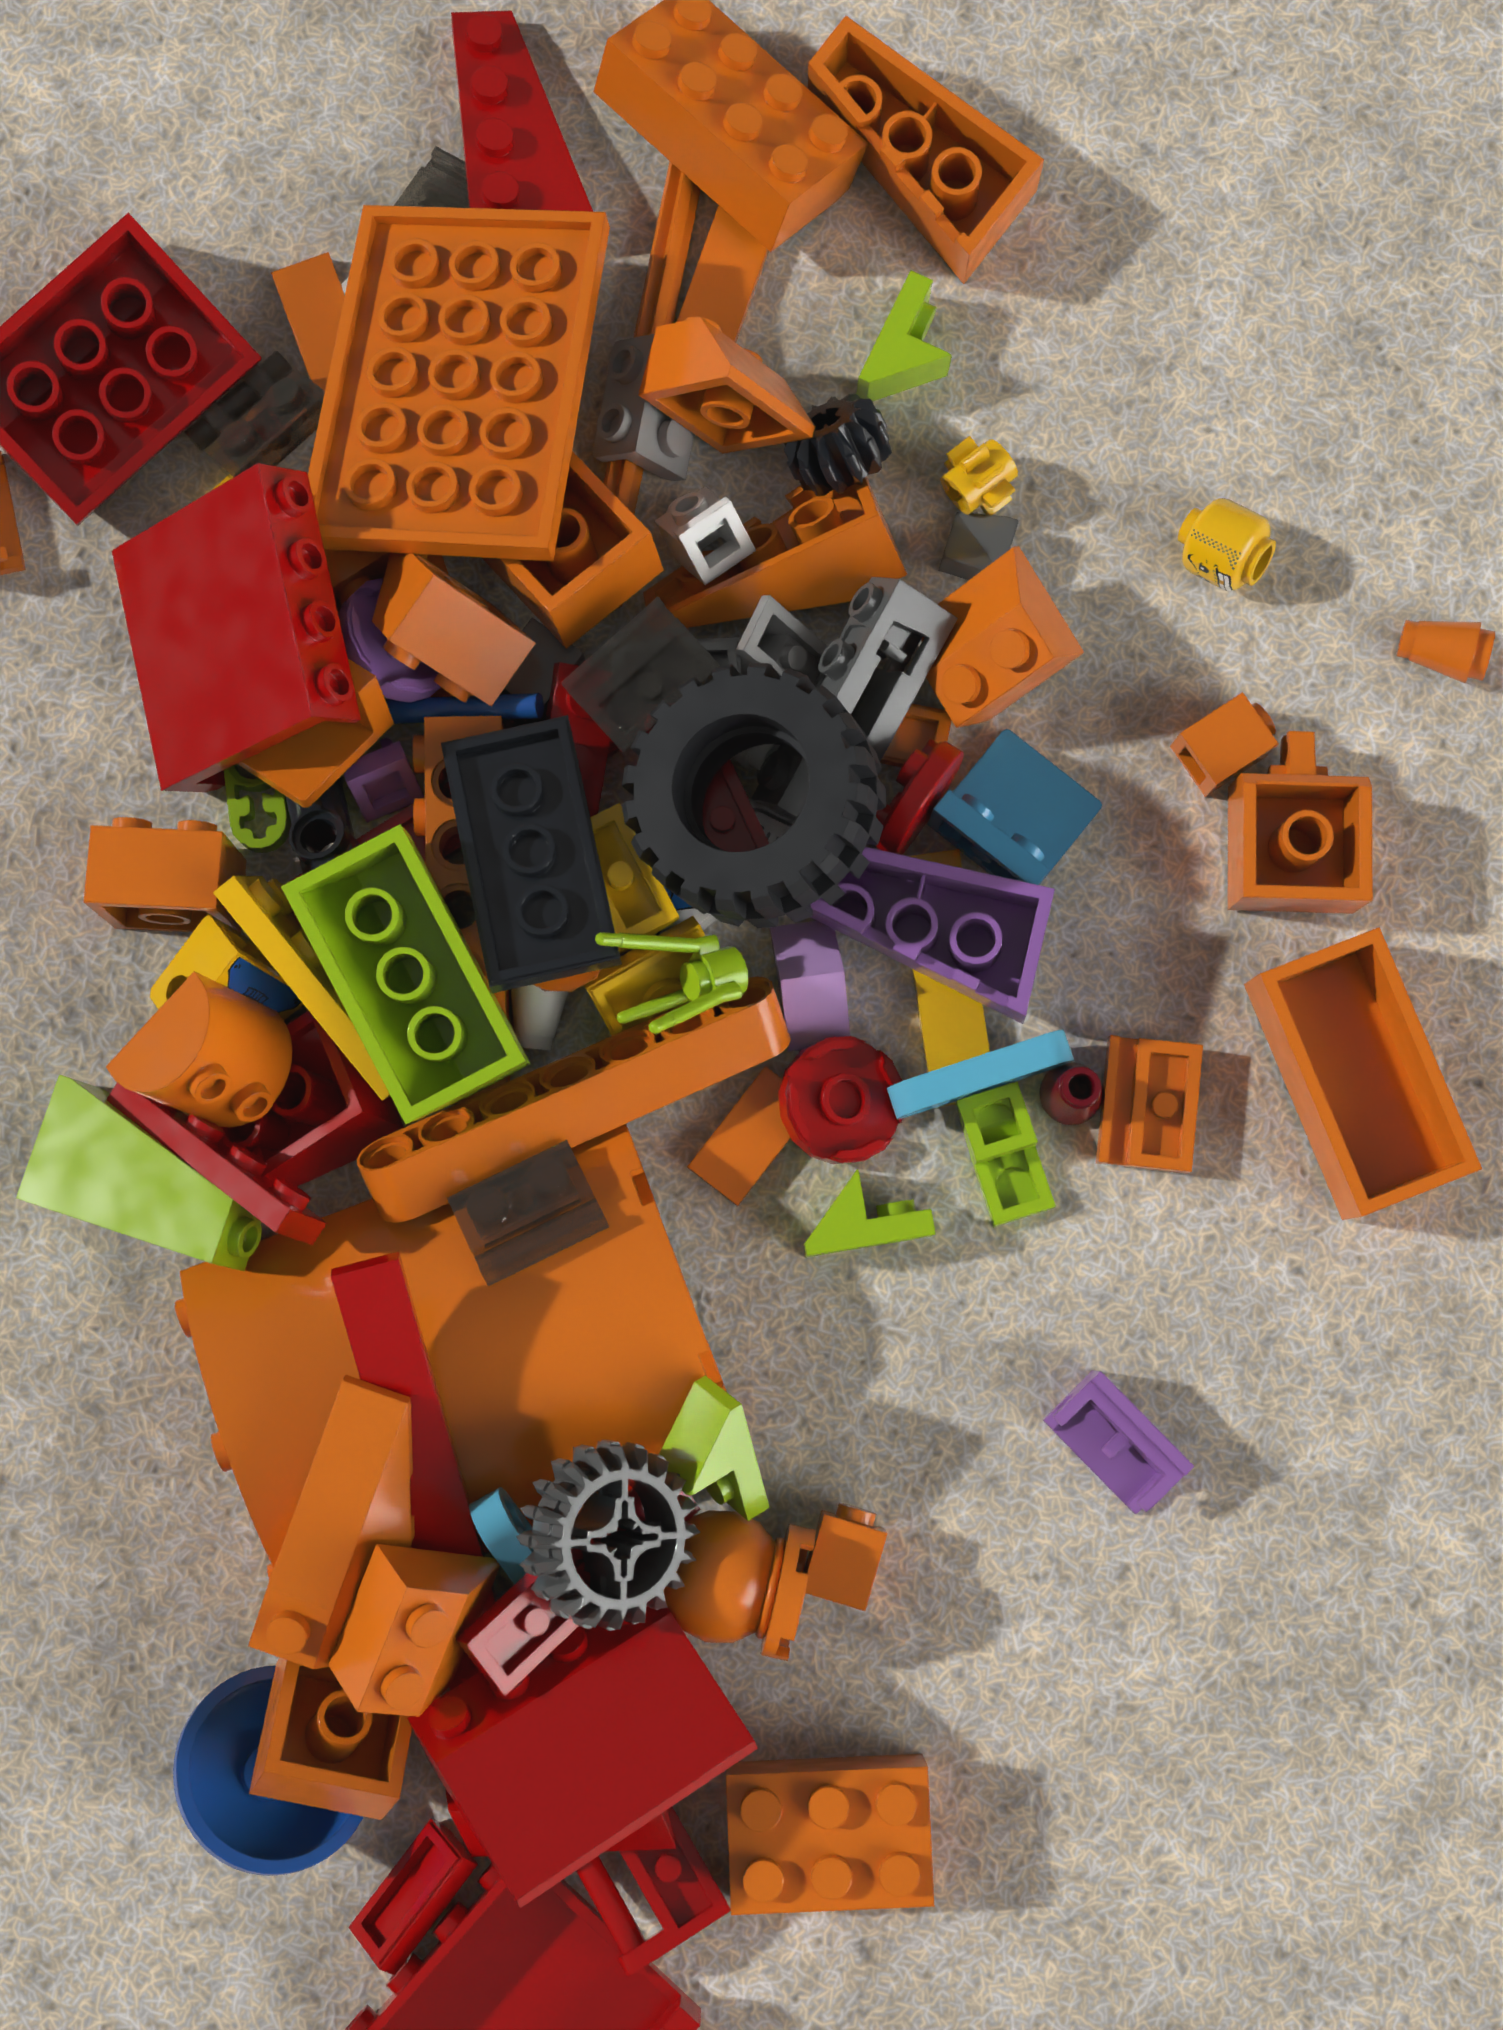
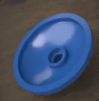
[173,1666,363,1876]

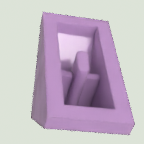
[770,921,850,1052]

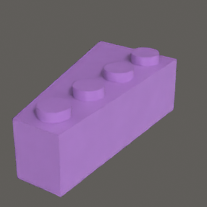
[810,847,1055,1024]

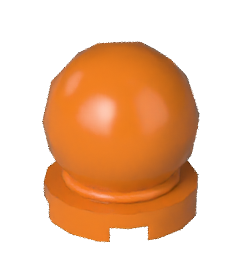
[663,1510,816,1661]

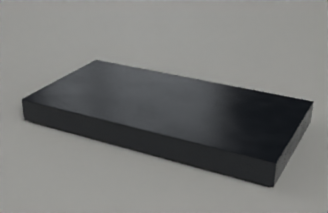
[441,715,622,993]

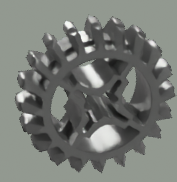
[516,1440,700,1631]

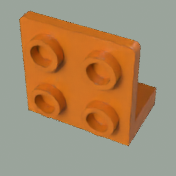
[237,659,394,808]

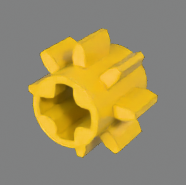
[940,436,1018,515]

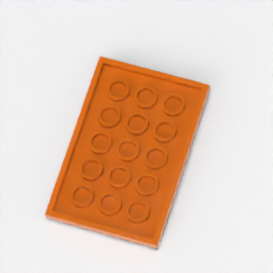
[308,205,610,561]

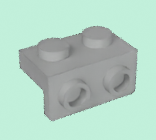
[592,334,694,481]

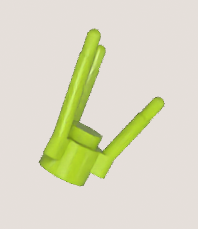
[595,932,748,1034]

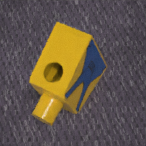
[150,913,304,1020]

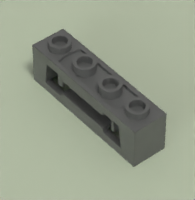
[752,577,958,822]

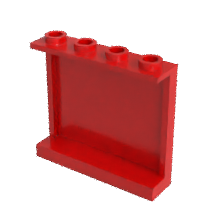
[112,463,361,793]
[345,1862,701,2030]

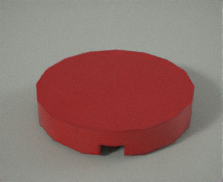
[778,1036,903,1164]

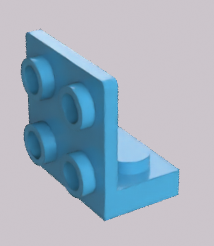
[927,729,1102,885]

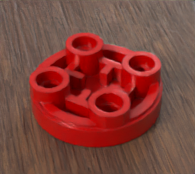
[876,739,964,855]

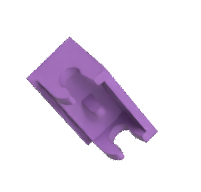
[1043,1370,1195,1514]

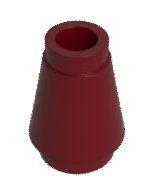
[1039,1062,1103,1125]

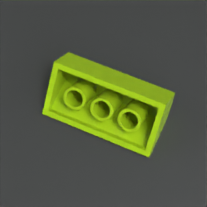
[281,824,531,1125]

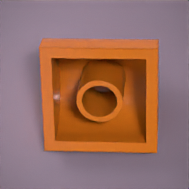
[106,971,292,1128]

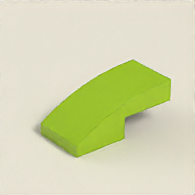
[956,1081,1056,1228]

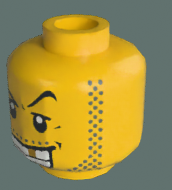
[1178,498,1276,591]

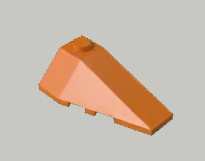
[248,1375,415,1669]

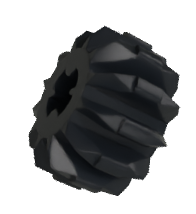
[784,394,892,496]

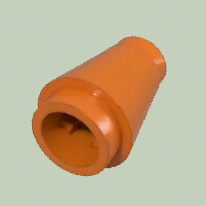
[1396,620,1495,683]

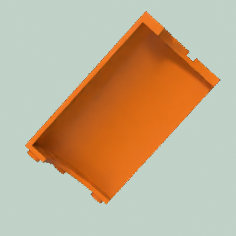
[175,1124,727,1580]

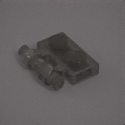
[184,351,325,479]

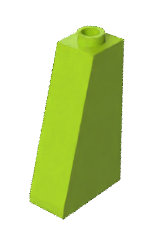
[16,1075,262,1271]

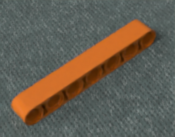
[357,976,791,1223]

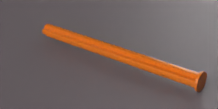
[603,161,701,608]

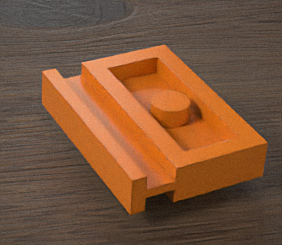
[1096,1035,1203,1174]

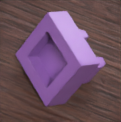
[344,737,424,823]

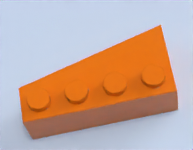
[808,16,1044,284]

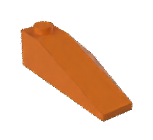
[643,476,907,633]

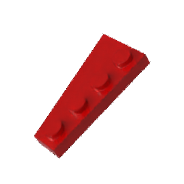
[451,10,593,212]

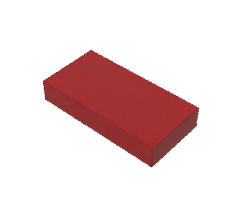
[348,1818,478,1975]

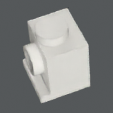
[654,487,756,585]

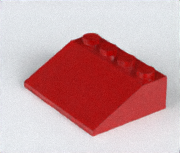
[0,212,262,526]
[407,1606,758,1908]

